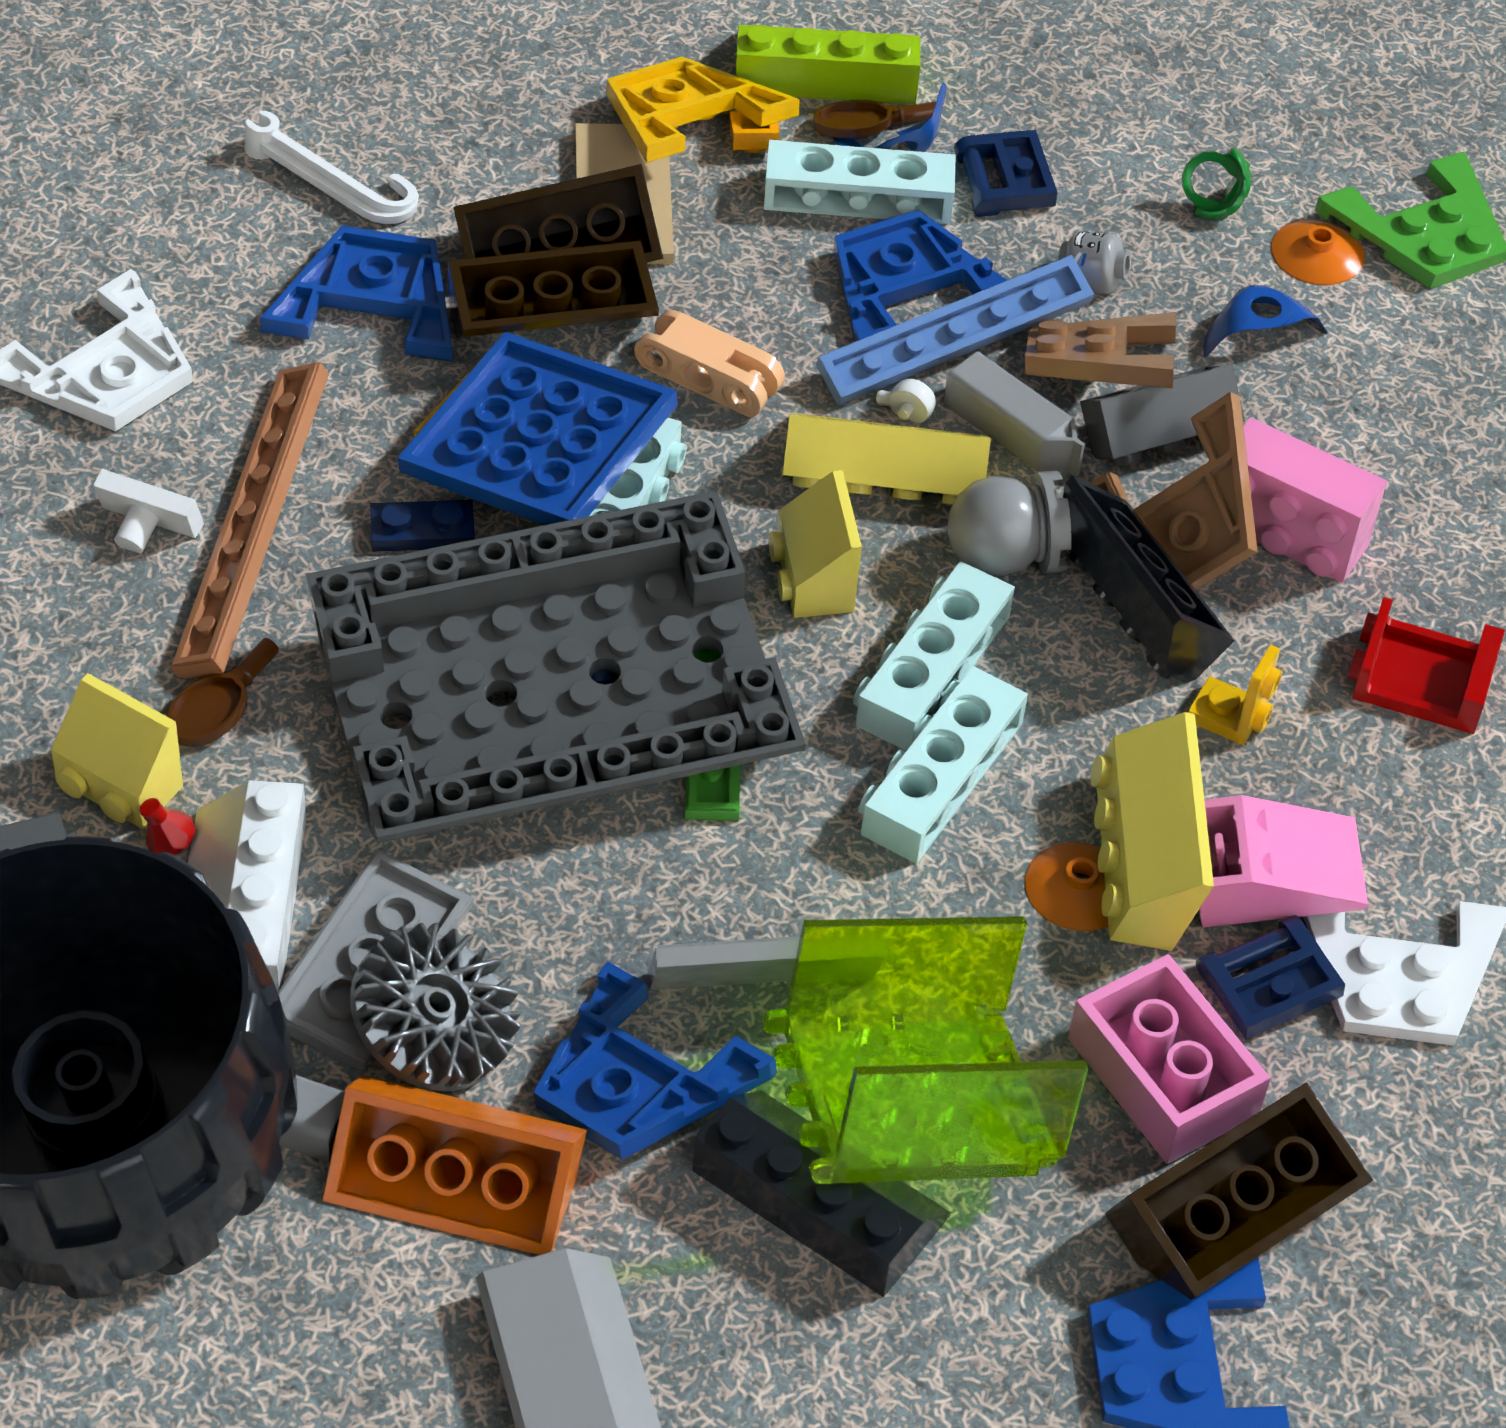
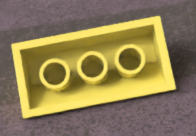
[782,413,991,505]
[1090,712,1214,951]

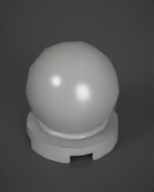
[947,471,1071,577]

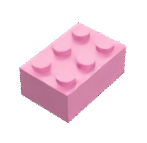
[1243,417,1387,583]
[1068,954,1271,1164]

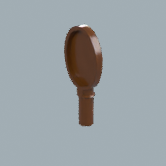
[814,100,936,140]
[167,638,279,747]

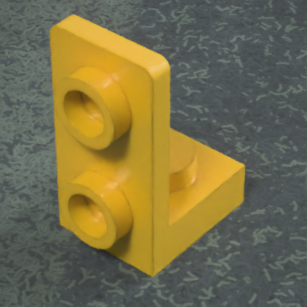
[1188,644,1283,746]

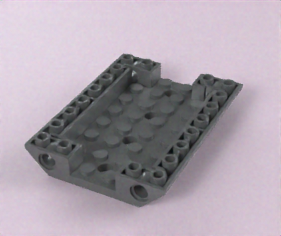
[306,491,806,843]

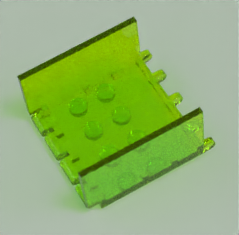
[761,916,1089,1184]

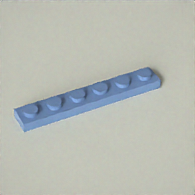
[816,255,1095,406]

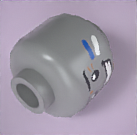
[1058,231,1131,295]

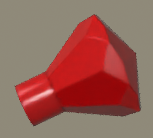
[139,798,196,856]

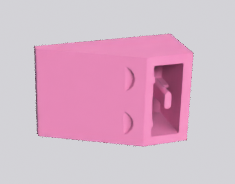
[1200,795,1368,928]

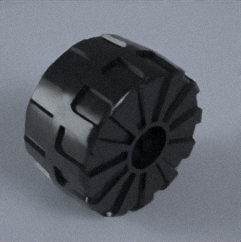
[0,836,298,1299]

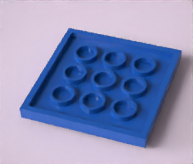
[397,331,678,525]

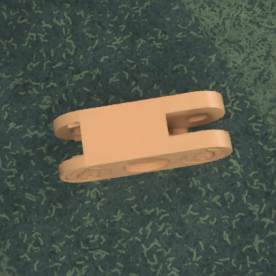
[634,310,785,418]

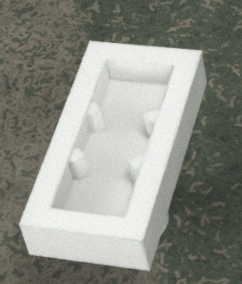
[93,469,204,554]

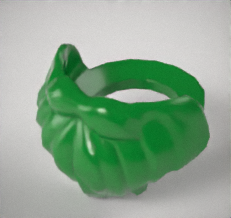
[1182,148,1252,221]

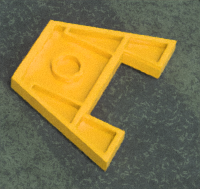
[606,56,799,163]

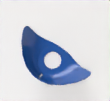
[833,83,947,152]
[1203,285,1328,357]

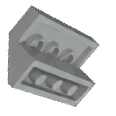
[475,1248,661,1428]

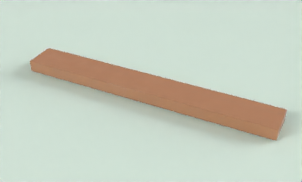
[170,362,329,679]

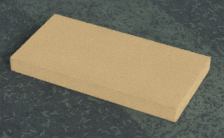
[575,123,674,264]

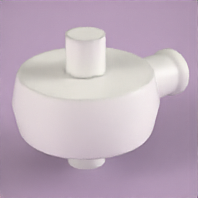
[876,379,936,424]

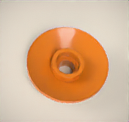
[1271,219,1365,285]
[1025,842,1109,931]

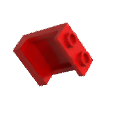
[1347,596,1505,734]

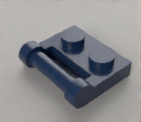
[954,130,1058,217]
[1196,915,1345,1040]

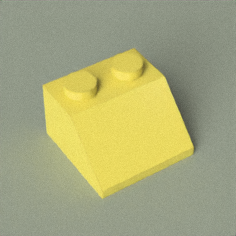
[769,470,862,618]
[51,673,183,829]

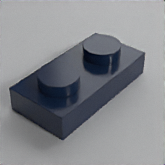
[370,500,475,552]

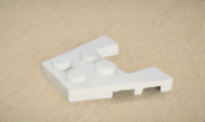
[0,269,193,432]
[1303,901,1506,1046]

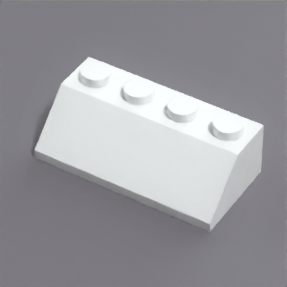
[188,780,306,991]

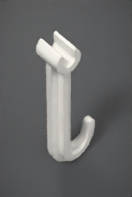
[244,110,419,224]

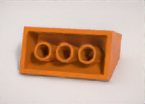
[322,1075,587,1255]

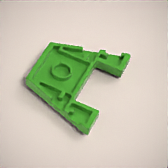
[1315,152,1506,289]

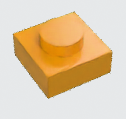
[729,111,780,153]

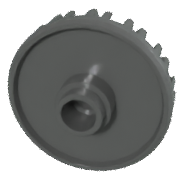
[350,923,521,1091]

